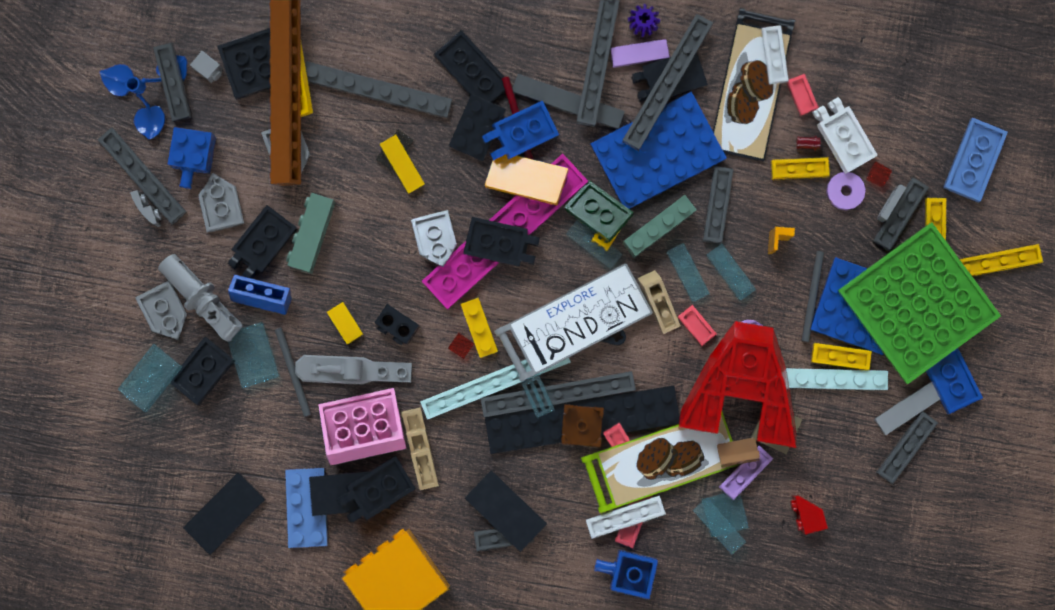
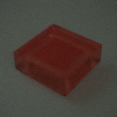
[866,161,892,188]
[448,333,475,359]

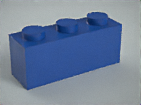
[228,274,292,315]

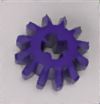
[628,4,660,37]

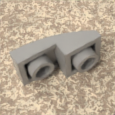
[130,190,162,227]

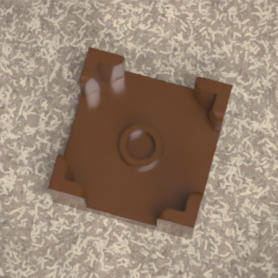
[561,405,604,447]

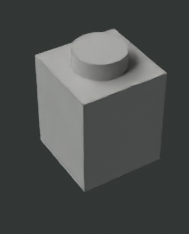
[190,51,223,83]

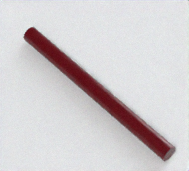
[502,76,533,160]

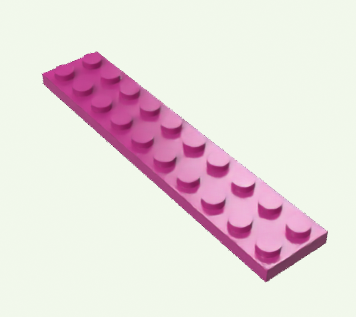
[422,153,588,310]

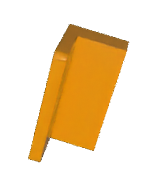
[768,227,795,254]

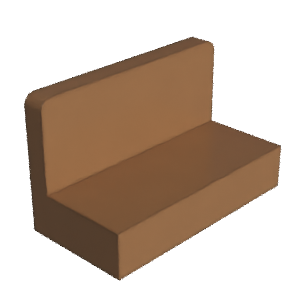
[717,438,760,468]

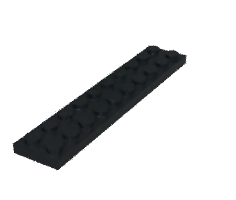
[485,385,680,454]

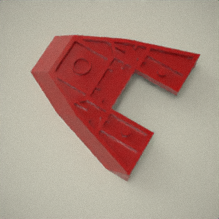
[678,321,796,448]

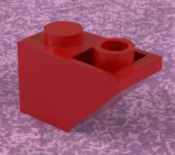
[790,495,828,534]

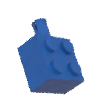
[167,127,216,189]
[594,550,658,599]

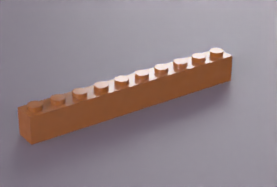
[270,0,301,186]

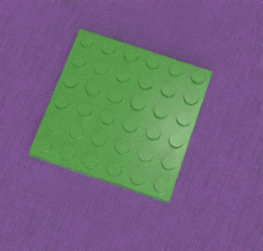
[837,222,1001,384]

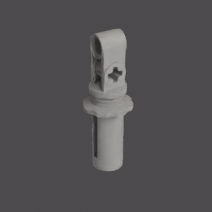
[158,254,243,341]

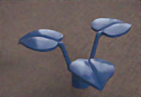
[100,55,187,139]

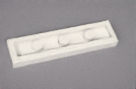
[586,496,666,539]

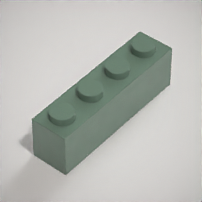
[286,193,336,274]
[622,195,696,258]

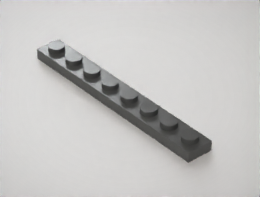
[576,0,619,127]
[622,14,713,151]
[305,61,452,118]
[480,371,636,417]

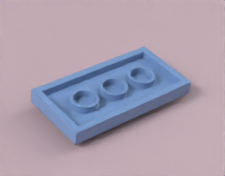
[943,118,1008,202]
[285,468,328,548]

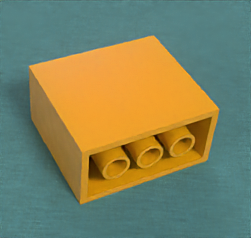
[342,529,450,610]

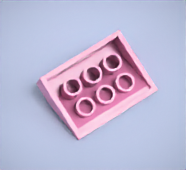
[319,388,407,465]

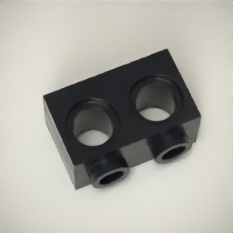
[374,304,420,346]

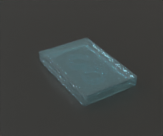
[228,322,280,389]
[118,344,182,413]

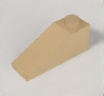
[638,270,680,334]

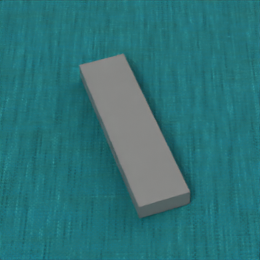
[874,381,940,435]

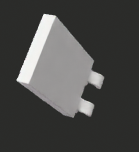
[813,97,878,174]

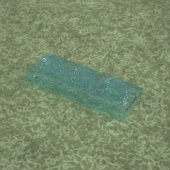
[706,244,756,301]

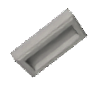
[877,184,906,223]

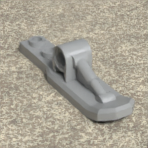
[295,355,412,384]

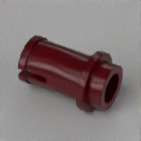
[796,136,821,151]

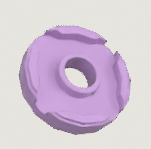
[826,172,865,210]

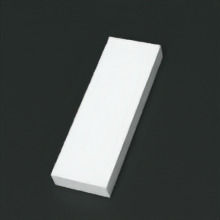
[761,25,789,85]

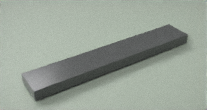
[512,74,625,130]
[98,127,187,225]

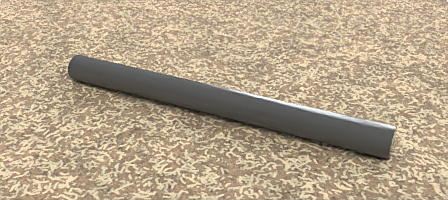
[801,251,824,342]
[275,328,311,417]

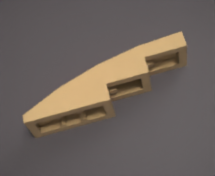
[402,407,439,490]

